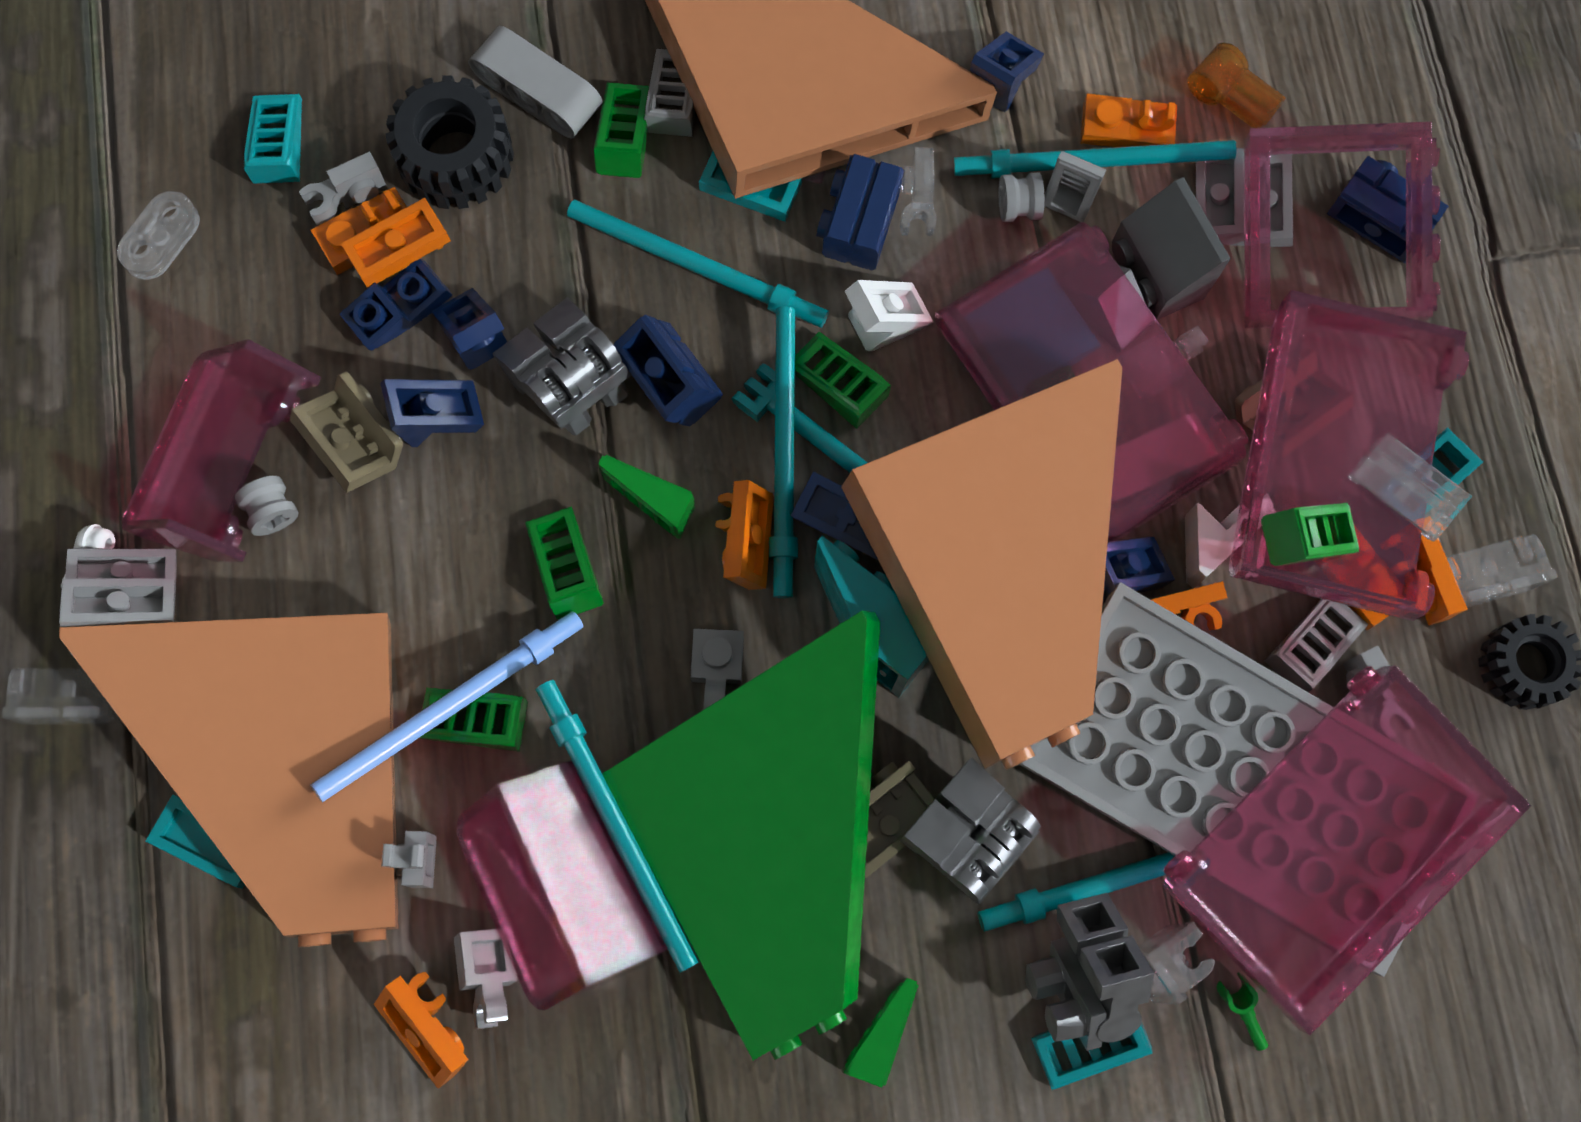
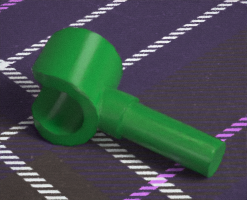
[1217,972,1269,1051]

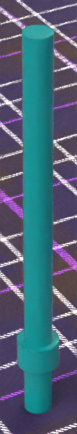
[954,140,1237,179]
[567,199,829,328]
[769,306,798,598]
[535,680,699,973]
[977,852,1192,932]

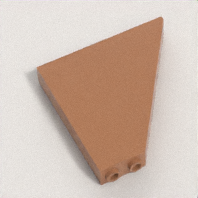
[645,0,997,199]
[841,359,1122,770]
[59,613,399,947]

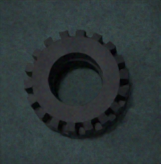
[386,75,514,209]

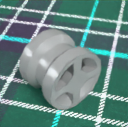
[998,172,1045,222]
[235,476,299,536]

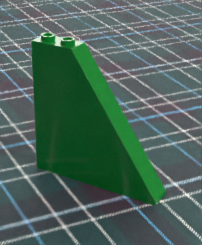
[602,611,880,1060]

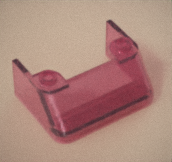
[122,339,321,562]

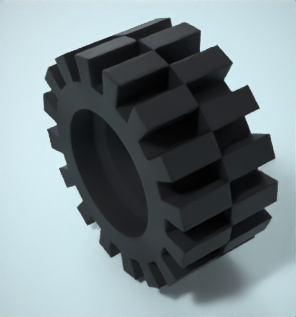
[1478,614,1581,710]

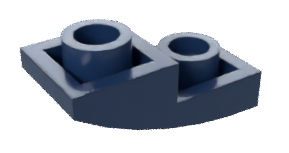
[340,258,453,351]

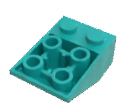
[814,536,929,698]

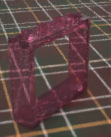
[1244,121,1441,328]

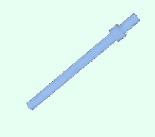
[311,611,583,802]

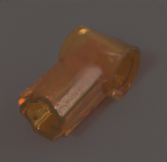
[1187,42,1286,132]

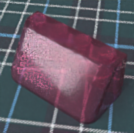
[457,760,668,1010]

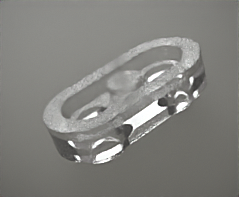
[117,191,200,280]

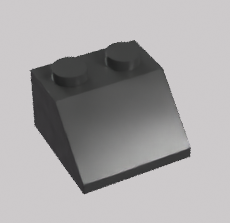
[1111,177,1231,321]

